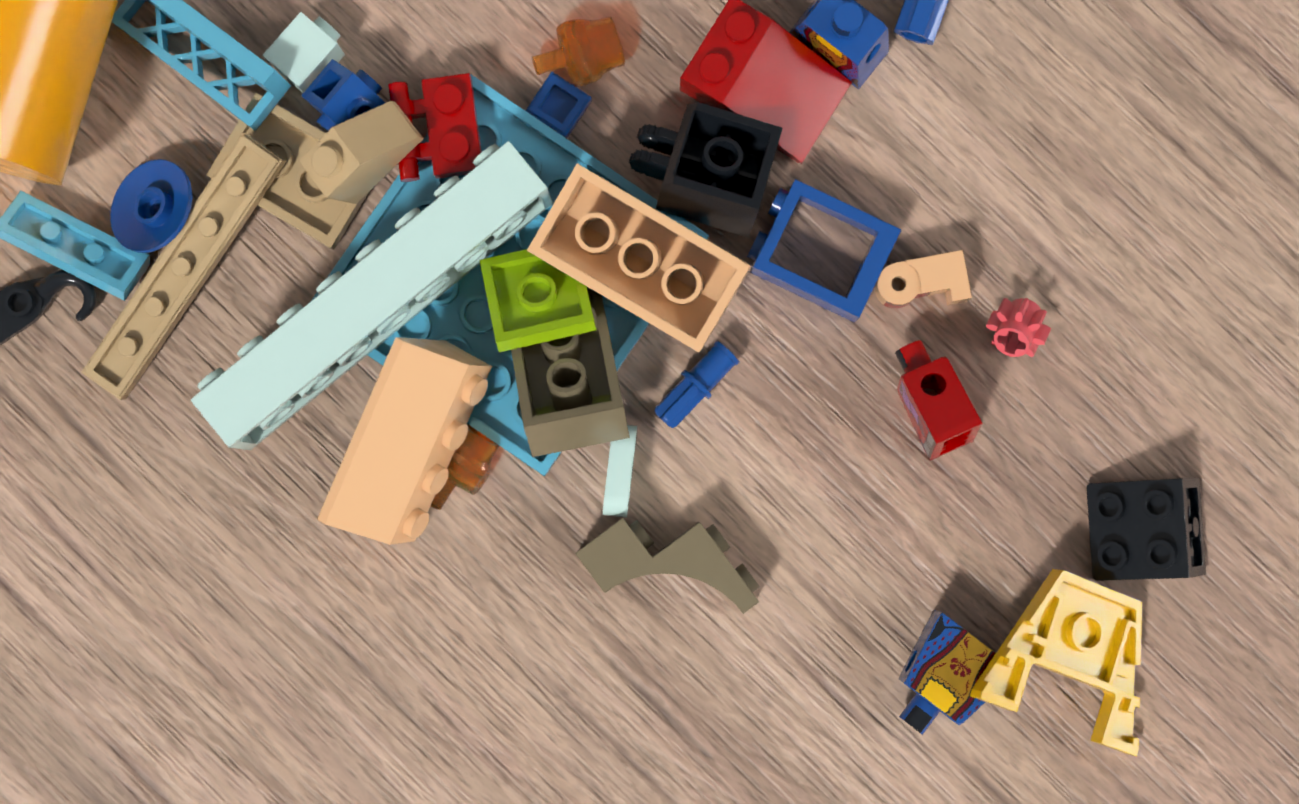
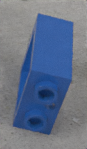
[747,179,901,322]

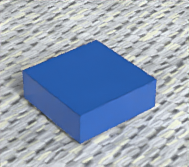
[526,71,592,139]

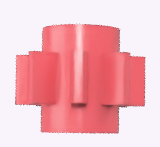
[986,298,1051,357]

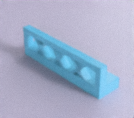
[112,0,291,131]

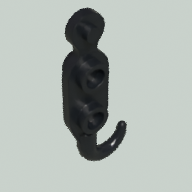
[0,269,97,346]

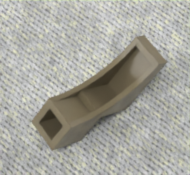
[575,518,760,614]

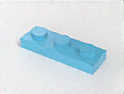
[0,191,150,301]

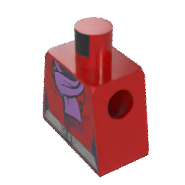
[895,340,982,461]

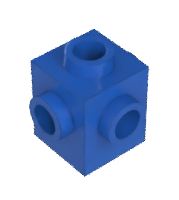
[301,59,385,131]

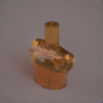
[531,17,625,86]
[431,424,499,510]

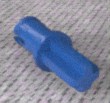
[654,341,739,428]

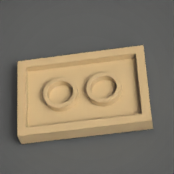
[206,93,369,250]

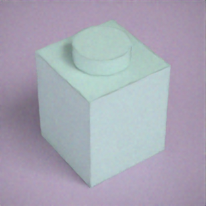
[262,12,345,93]

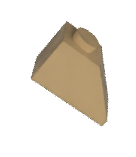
[299,101,424,204]

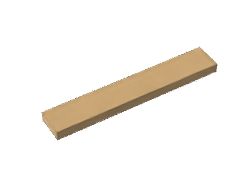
[81,132,287,400]

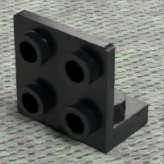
[1086,477,1206,581]

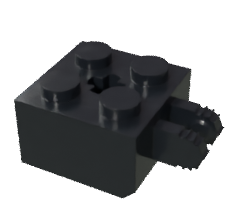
[628,102,783,238]

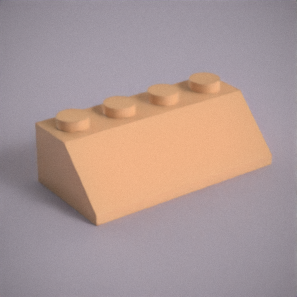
[527,164,752,353]
[317,337,492,545]

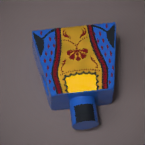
[789,0,889,90]
[899,610,996,735]

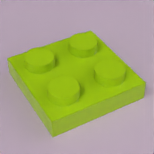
[479,249,596,352]

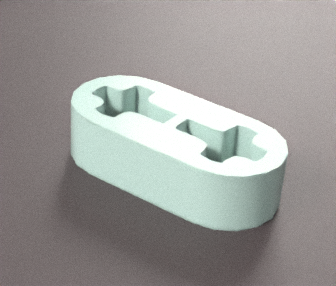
[603,425,637,518]

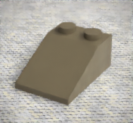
[511,287,630,457]

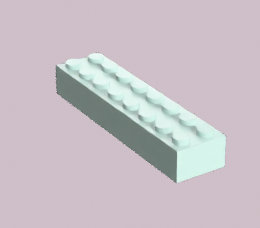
[190,141,553,450]

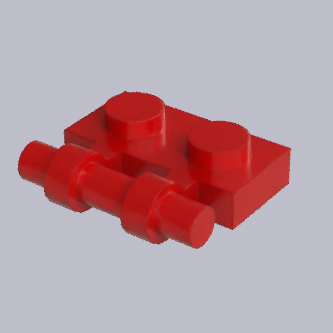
[388,73,482,182]

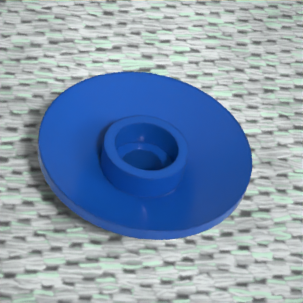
[110,159,192,253]

